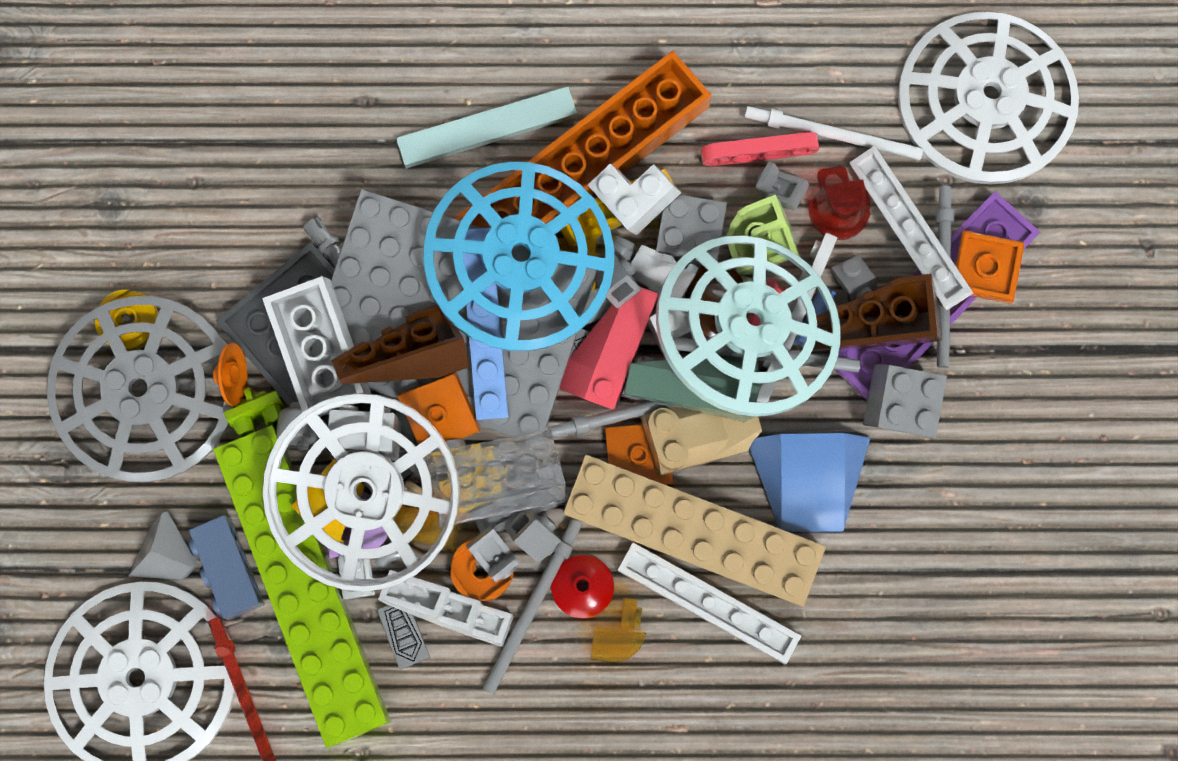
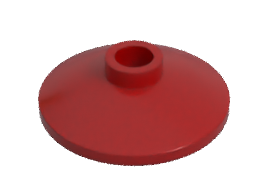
[551,555,614,619]

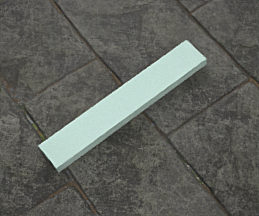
[396,87,577,169]

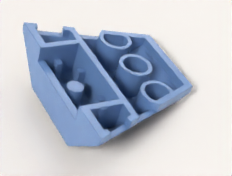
[749,433,870,533]

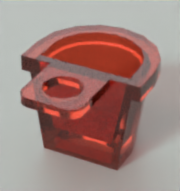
[807,166,870,240]

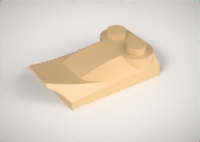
[641,406,762,476]

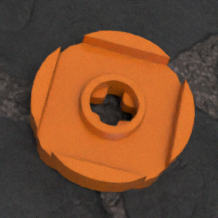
[451,538,514,602]

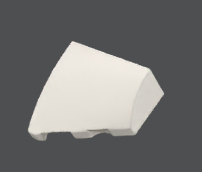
[631,245,698,298]

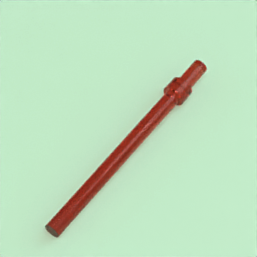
[207,617,276,761]

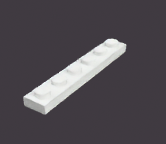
[850,146,973,310]
[757,233,838,403]
[618,543,801,665]

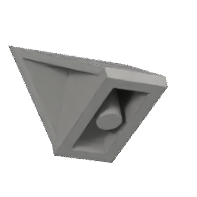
[128,511,198,580]

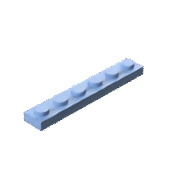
[463,228,509,420]

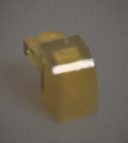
[591,598,646,663]

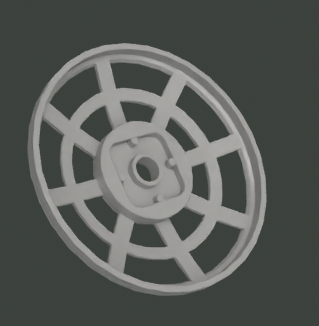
[47,296,235,482]

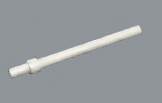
[745,106,923,160]

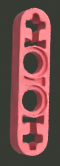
[701,132,819,166]

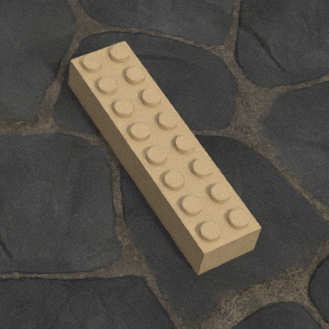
[563,455,826,607]

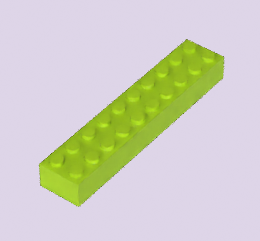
[213,425,392,748]

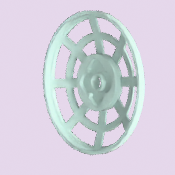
[656,236,840,416]

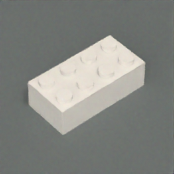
[262,276,371,417]

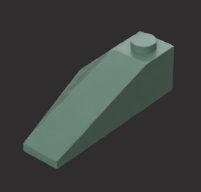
[623,355,760,422]

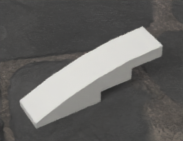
[378,570,513,647]

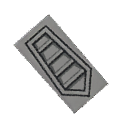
[377,605,430,670]

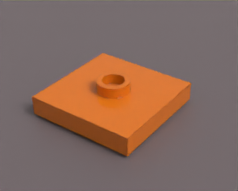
[955,230,1025,304]
[397,372,481,445]
[605,425,673,486]

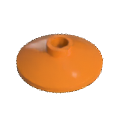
[213,343,248,406]

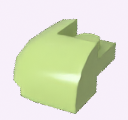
[726,194,800,276]

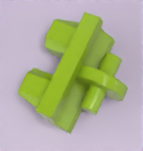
[224,387,287,438]

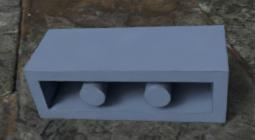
[188,515,265,620]

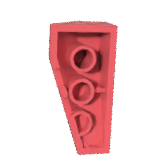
[560,287,659,410]

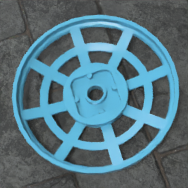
[423,162,614,351]

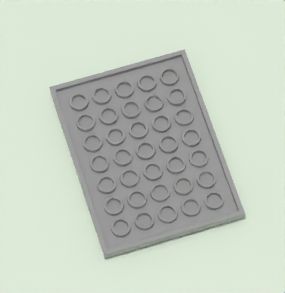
[331,189,598,445]

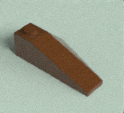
[812,274,942,351]
[331,304,469,384]

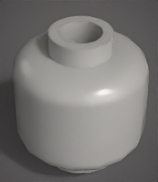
[276,402,318,450]

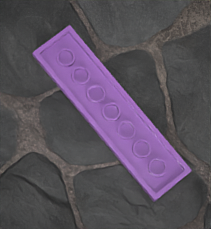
[834,191,1040,400]

